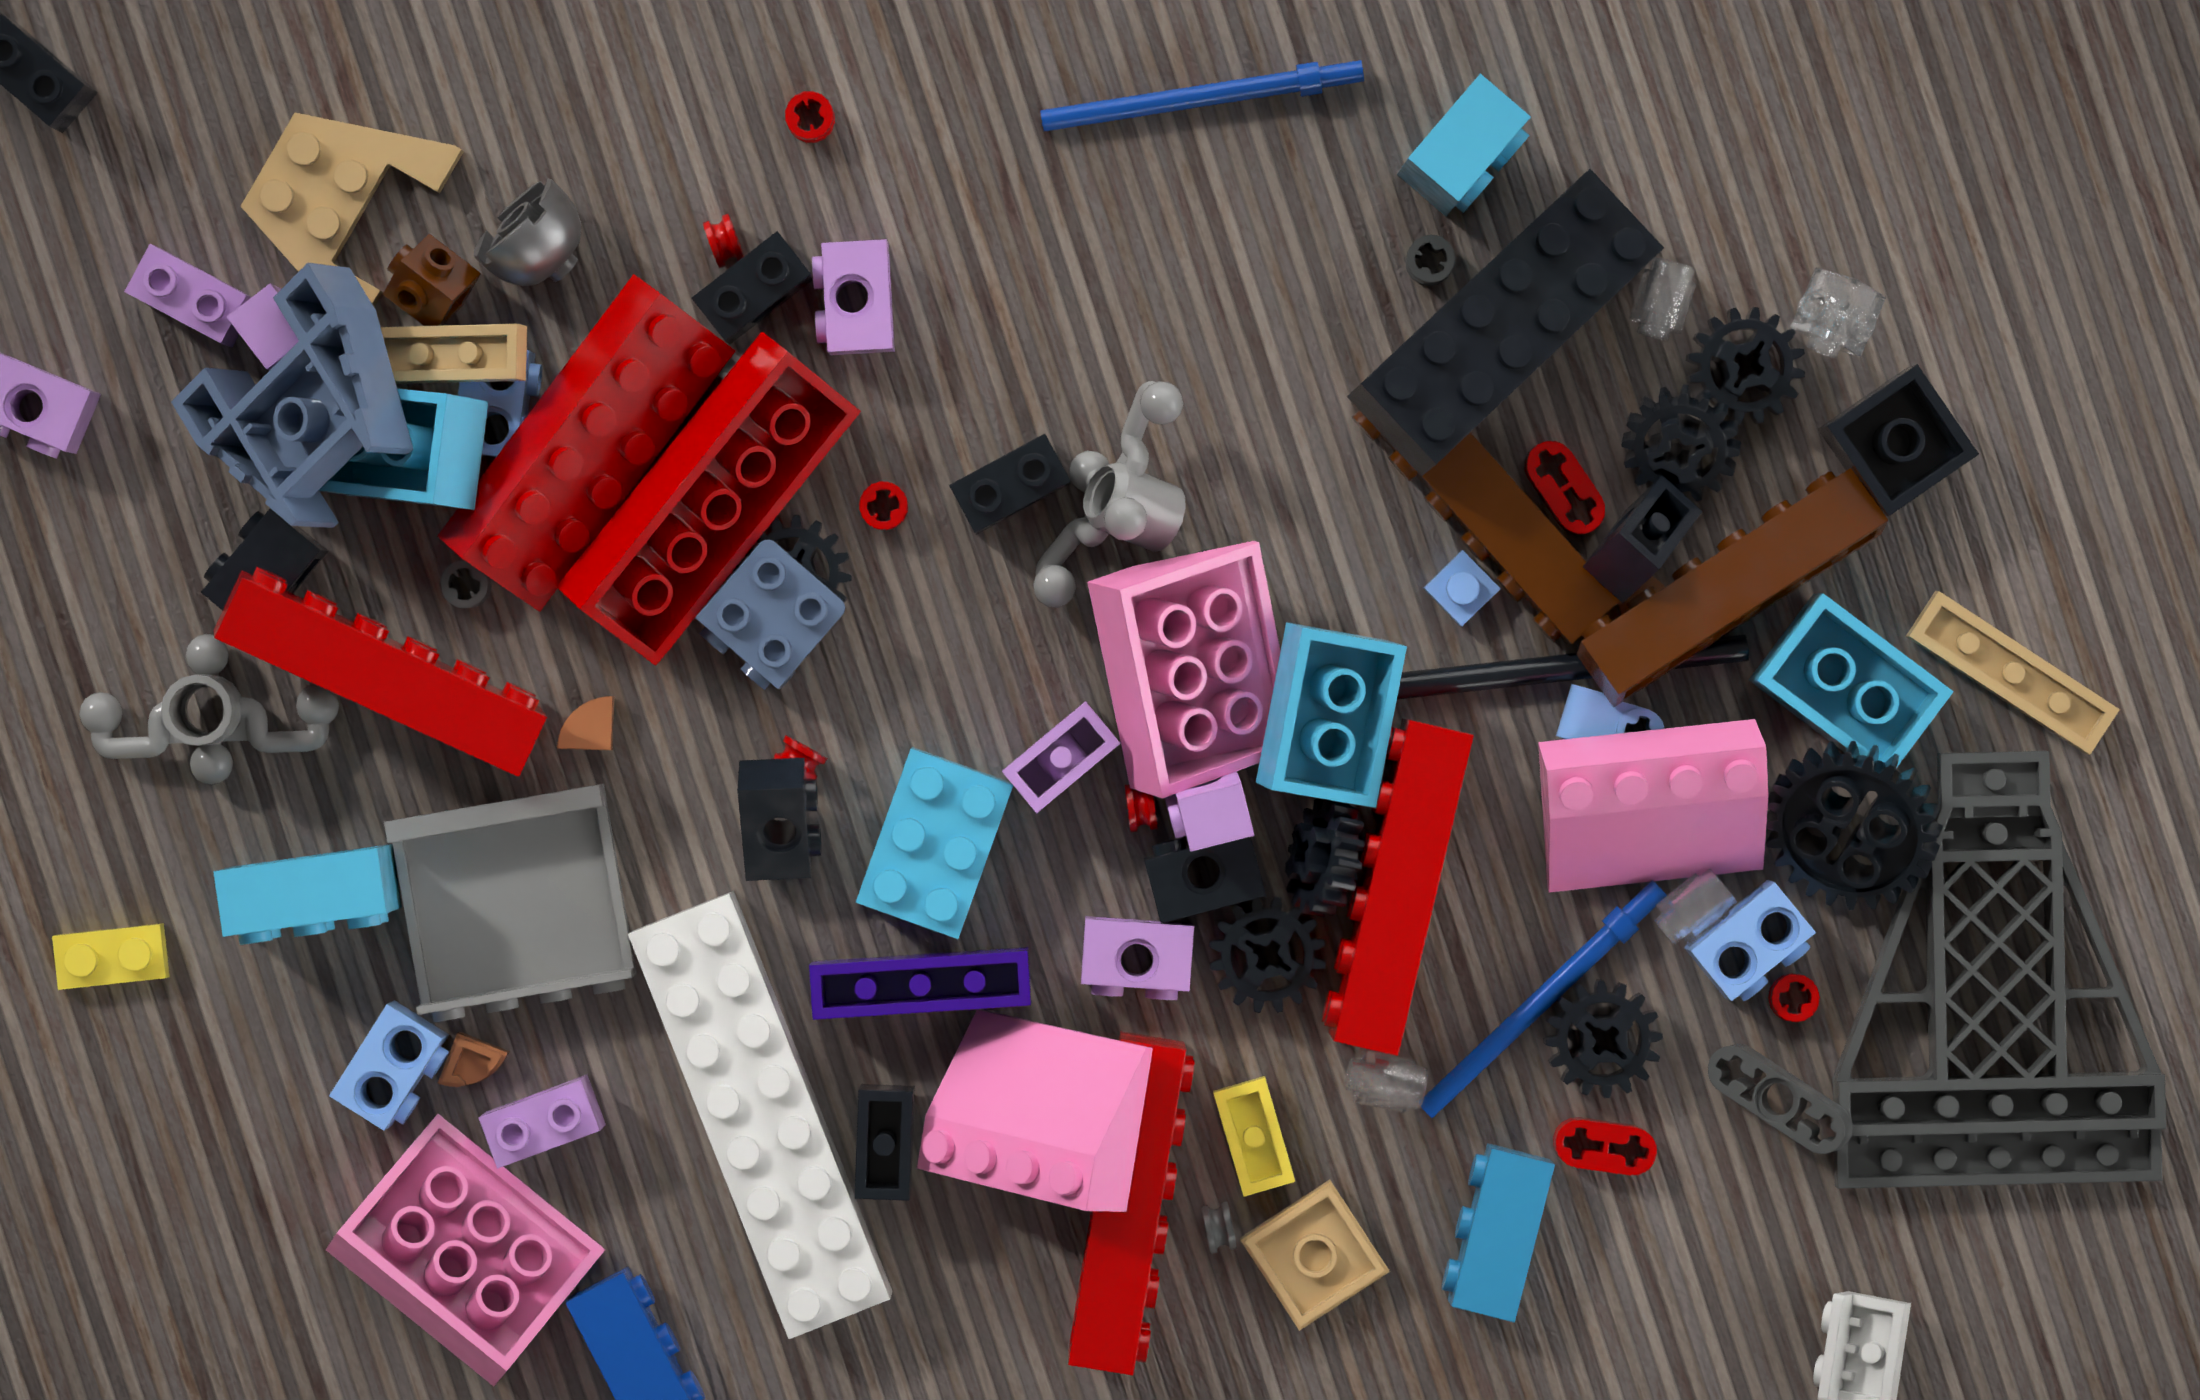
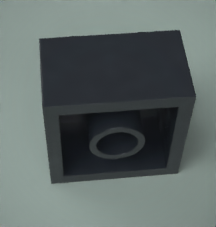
[1818,364,1979,517]

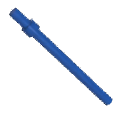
[1040,60,1364,132]
[1418,880,1667,1118]

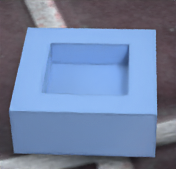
[1423,550,1501,627]

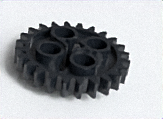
[1765,741,1943,910]

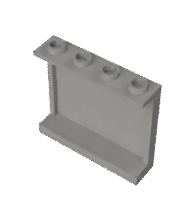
[384,783,637,1022]

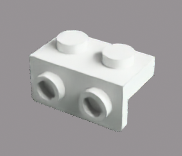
[1813,1291,1911,1400]

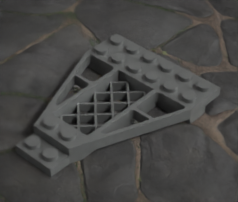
[1832,751,2166,1189]

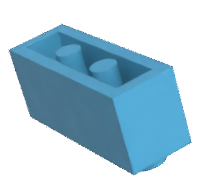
[1442,1143,1555,1323]

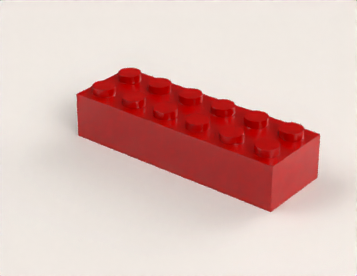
[437,274,736,612]
[556,332,861,666]
[214,567,547,777]
[1321,718,1474,1056]
[1068,1031,1195,1376]

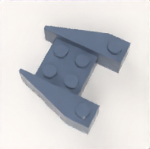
[171,263,413,528]

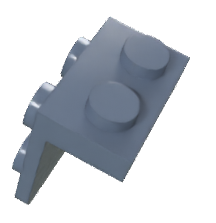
[695,540,845,690]

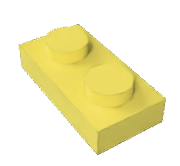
[52,923,170,990]
[1213,1076,1295,1197]

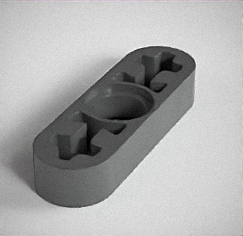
[1708,1044,1853,1154]

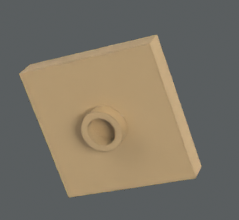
[1240,1179,1390,1331]

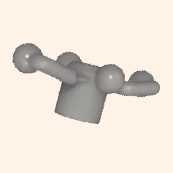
[1033,381,1186,608]
[79,634,339,785]

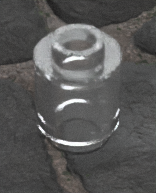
[1629,257,1696,341]
[1654,868,1737,947]
[1345,1050,1428,1113]

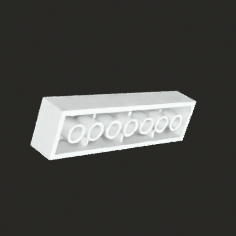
[628,891,892,1339]

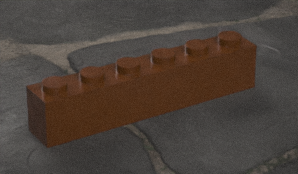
[1351,403,1620,644]
[1577,468,1889,708]

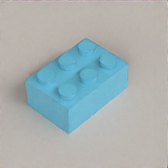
[1397,73,1531,216]
[319,389,489,510]
[1749,593,1954,768]
[1256,622,1407,808]
[855,747,1013,939]
[213,844,402,945]

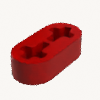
[1524,441,1605,534]
[1553,1117,1657,1176]

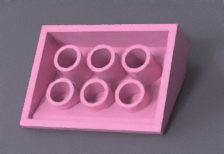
[1087,541,1281,798]
[1538,719,1768,893]
[917,1010,1153,1212]
[326,1114,605,1386]

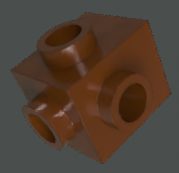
[383,233,481,326]

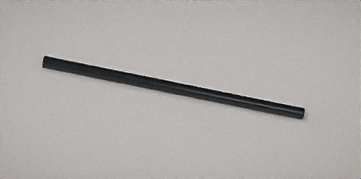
[1397,634,1749,700]

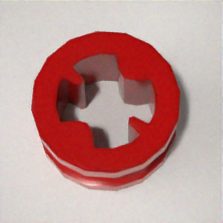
[785,91,835,143]
[703,214,744,268]
[859,481,908,530]
[772,735,828,779]
[1125,784,1158,832]
[1768,973,1820,1022]

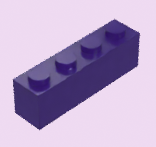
[809,947,1032,1020]

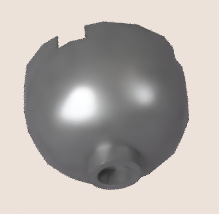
[474,179,581,286]

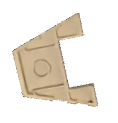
[241,113,464,307]

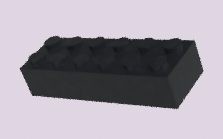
[1347,169,1664,476]

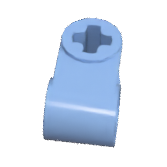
[1556,684,1665,739]

